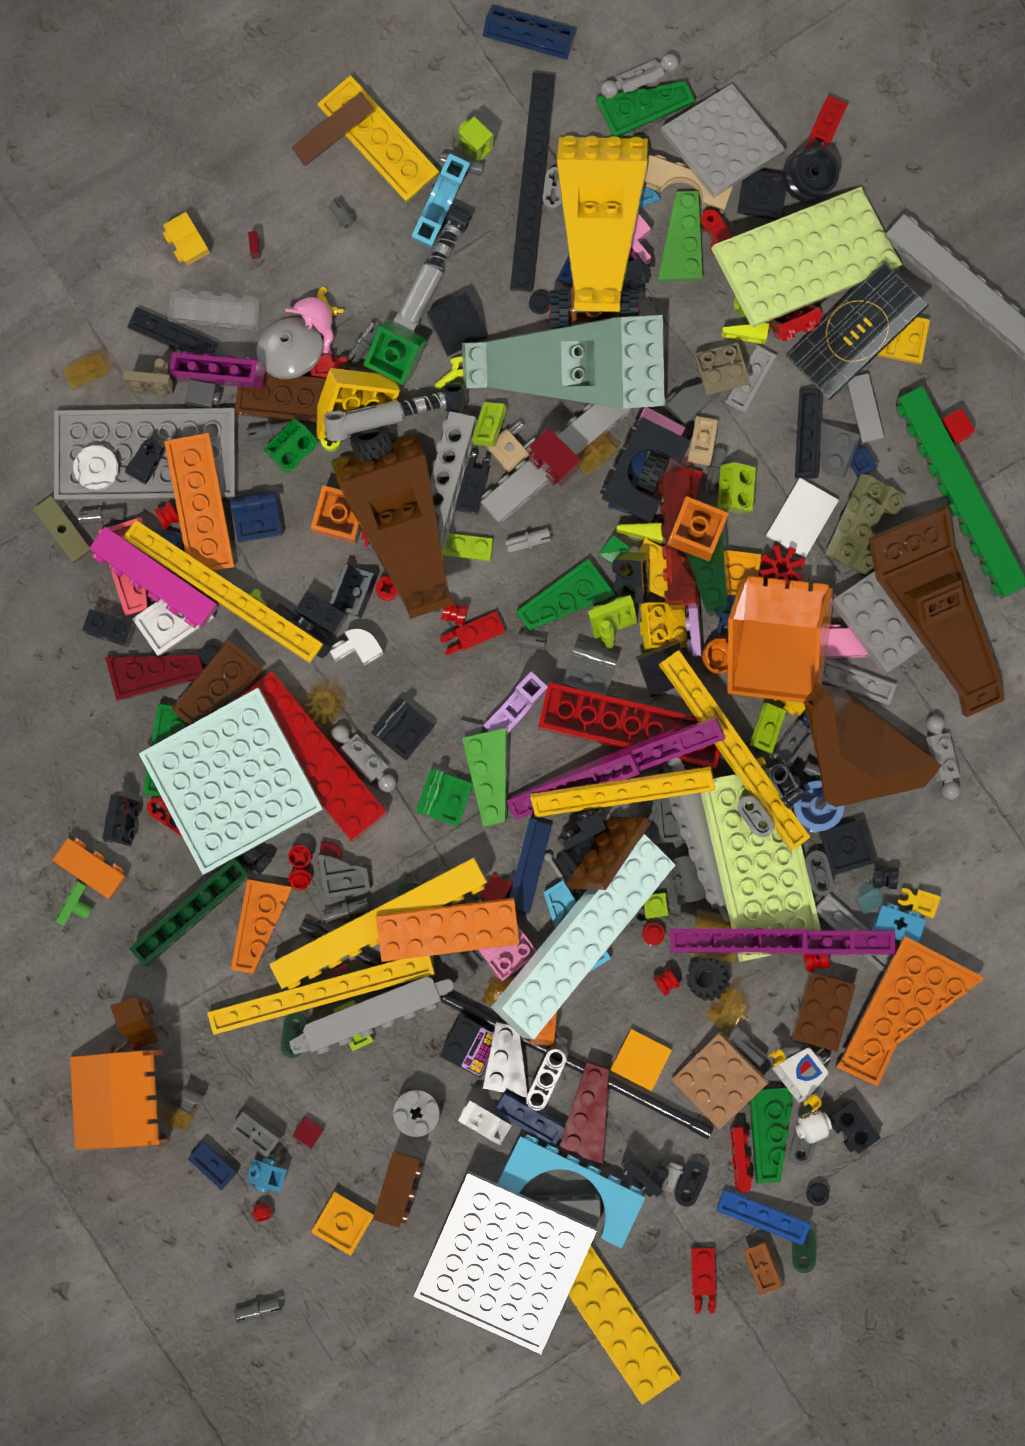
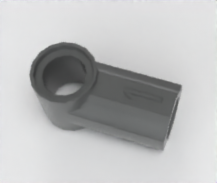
[725,1025,768,1069]

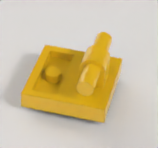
[877,317,930,365]
[639,602,687,651]

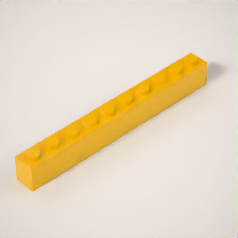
[269,857,487,990]

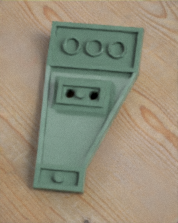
[462,315,665,408]

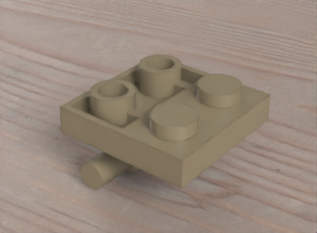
[694,343,750,395]
[123,358,174,396]

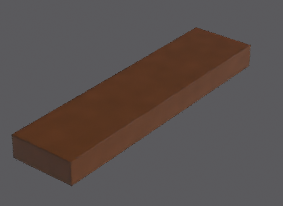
[291,93,375,166]

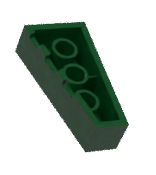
[687,524,732,617]

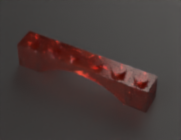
[659,470,699,610]

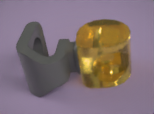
[169,1086,206,1133]

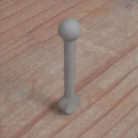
[544,852,574,893]

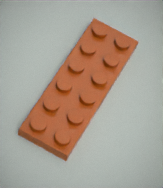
[164,433,235,571]
[376,898,519,962]

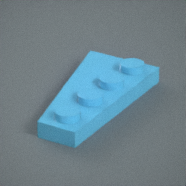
[543,880,611,973]

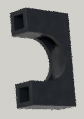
[600,417,691,523]

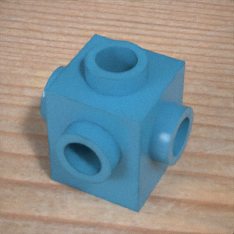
[246,1157,287,1193]

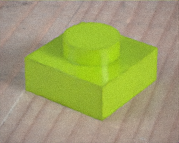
[643,893,668,919]

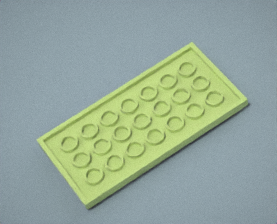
[711,187,902,328]
[701,767,821,962]

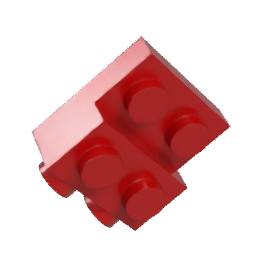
[769,304,823,341]

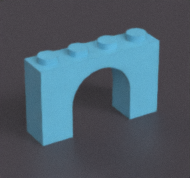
[410,153,470,249]

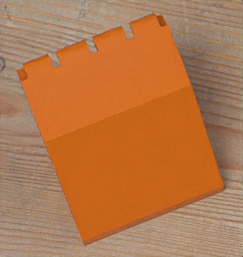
[728,576,833,703]
[70,1050,168,1150]

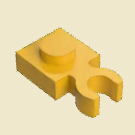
[898,888,941,919]

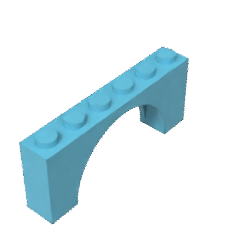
[497,1134,645,1248]

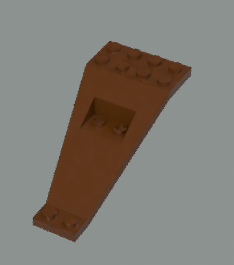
[331,434,454,619]
[868,506,1004,717]

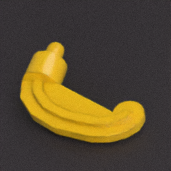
[317,287,344,316]

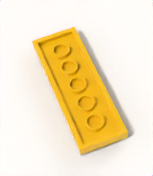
[317,75,439,203]

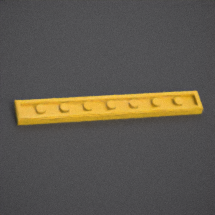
[530,767,715,817]

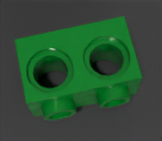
[263,418,319,474]

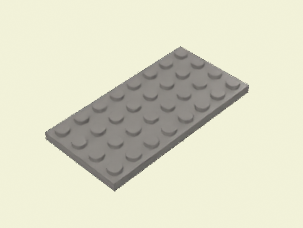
[54,408,235,501]

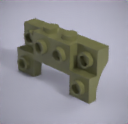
[825,474,905,576]

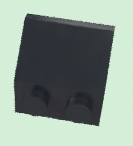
[427,292,487,357]

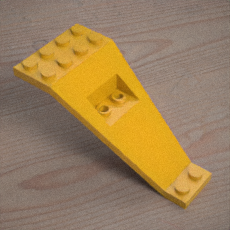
[557,136,648,312]

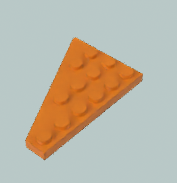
[841,936,984,1070]

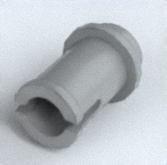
[661,1162,684,1193]

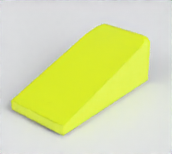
[721,323,769,345]
[616,523,663,544]

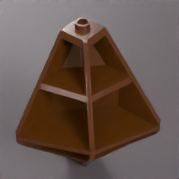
[803,684,942,807]

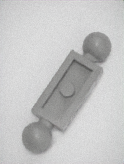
[601,54,679,98]
[926,715,960,800]
[331,725,396,792]

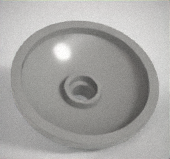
[257,318,323,379]

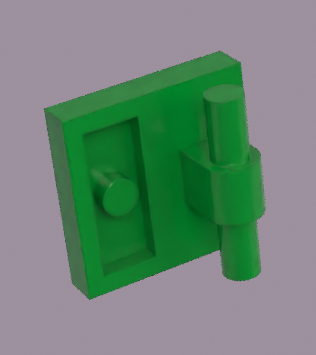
[415,769,473,827]

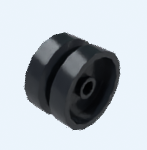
[782,146,839,202]

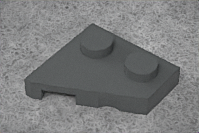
[820,422,860,478]
[644,798,684,844]
[318,854,371,899]

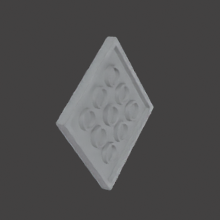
[660,84,785,198]
[832,571,931,675]

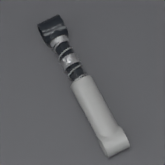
[393,203,473,334]
[324,383,467,441]

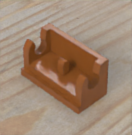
[743,1240,785,1295]

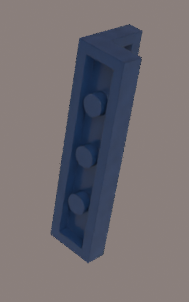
[482,5,577,60]
[510,818,552,914]

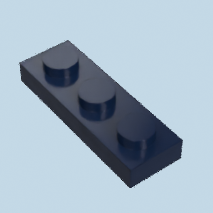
[494,1091,566,1147]

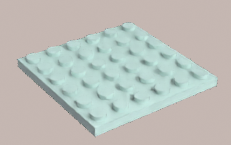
[139,688,324,875]

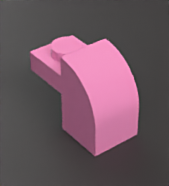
[629,214,651,265]

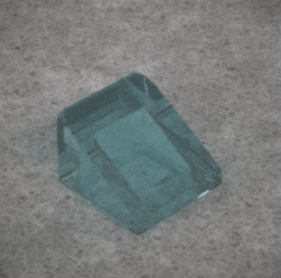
[855,888,883,915]

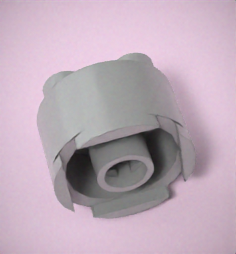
[393,1090,440,1137]

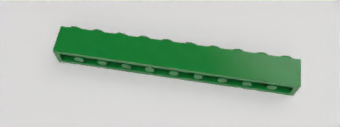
[895,386,1025,600]

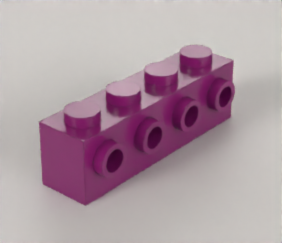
[169,351,266,389]

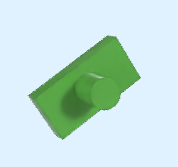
[54,880,92,926]

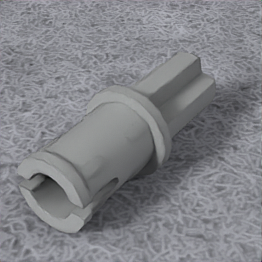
[505,528,551,552]

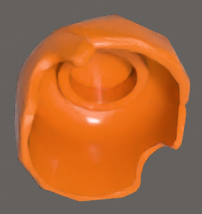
[701,638,728,674]

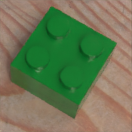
[363,320,427,385]

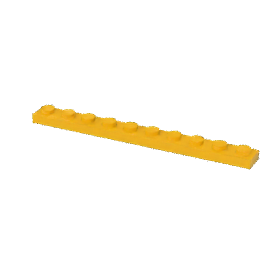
[123,520,323,664]
[659,650,810,851]
[207,956,435,1035]

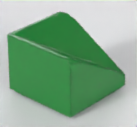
[599,535,631,565]

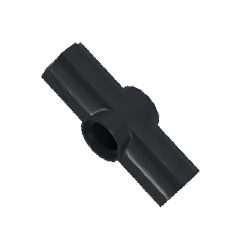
[273,603,334,660]

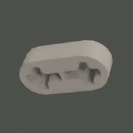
[543,167,562,211]

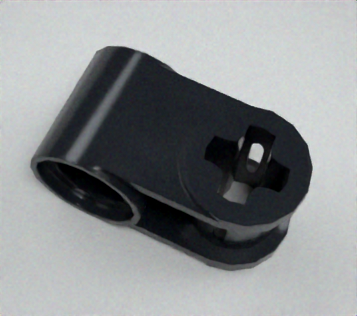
[125,439,163,485]
[770,764,810,810]

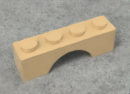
[643,155,733,215]

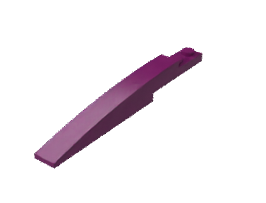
[506,716,726,820]
[670,929,895,956]

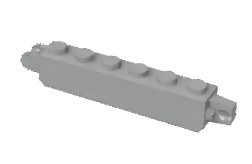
[661,757,730,922]
[289,977,454,1055]

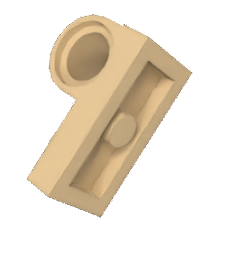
[687,416,718,466]

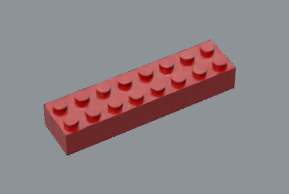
[238,671,388,843]
[538,682,720,771]

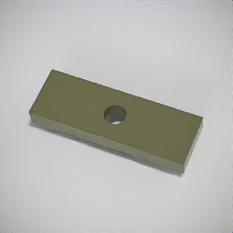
[33,496,91,564]

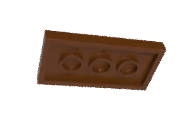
[234,372,326,424]
[171,640,263,726]
[567,817,650,890]

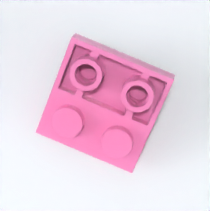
[478,925,537,983]

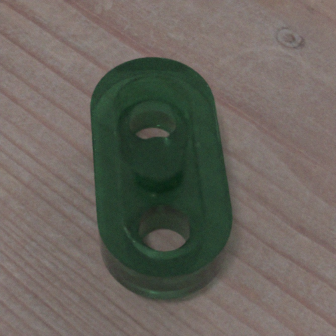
[280,1012,307,1058]
[791,1228,816,1273]

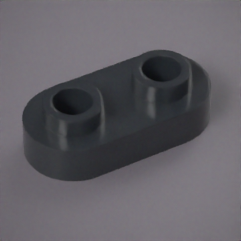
[674,1162,708,1207]

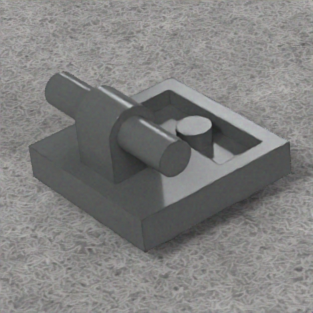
[562,641,619,696]
[439,950,487,984]

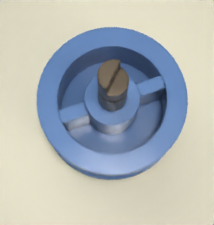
[793,781,844,833]

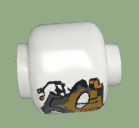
[795,1110,832,1144]

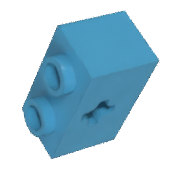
[872,903,926,943]

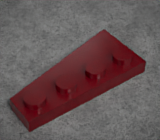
[105,655,203,702]
[559,1061,609,1164]

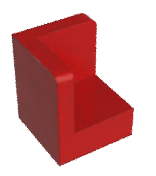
[941,409,976,446]
[480,874,513,901]

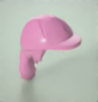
[285,297,334,354]

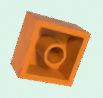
[310,485,361,545]
[667,496,729,561]

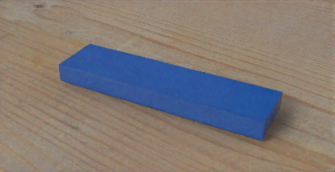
[716,1189,811,1246]

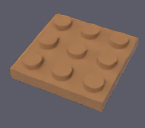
[671,1032,769,1130]

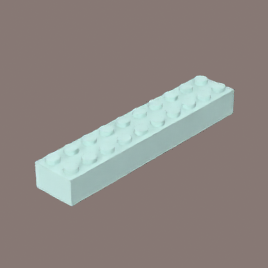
[491,834,675,1040]

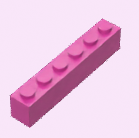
[89,527,218,629]

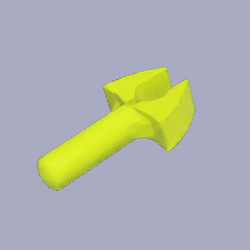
[435,357,463,390]

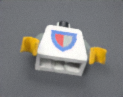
[768,1047,830,1113]

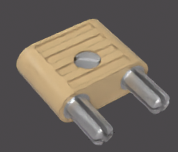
[485,421,536,473]

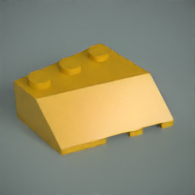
[317,368,400,439]

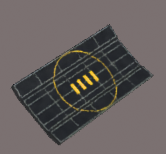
[786,262,929,401]

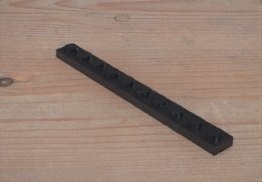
[510,72,555,292]

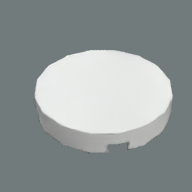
[73,445,119,491]

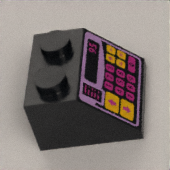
[439,1015,494,1078]

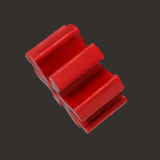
[759,545,805,588]

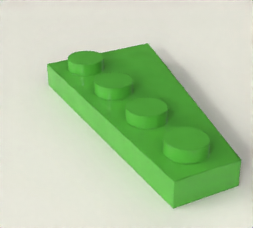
[658,191,703,282]
[462,728,507,827]

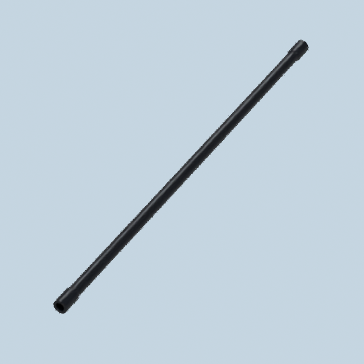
[299,919,714,1140]

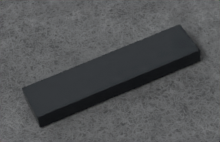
[127,307,218,355]
[794,389,823,479]

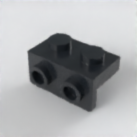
[329,563,377,618]

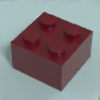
[529,428,581,487]

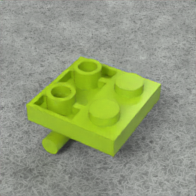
[588,595,637,648]

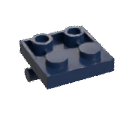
[230,490,283,543]

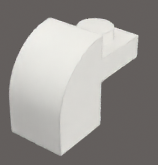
[330,629,384,666]
[458,1101,512,1145]

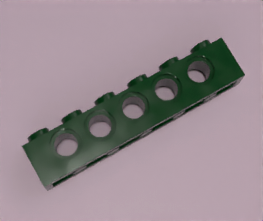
[129,858,251,967]

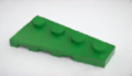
[595,81,695,137]
[516,559,615,631]
[143,704,189,797]
[749,1088,793,1184]

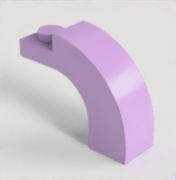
[483,671,548,734]

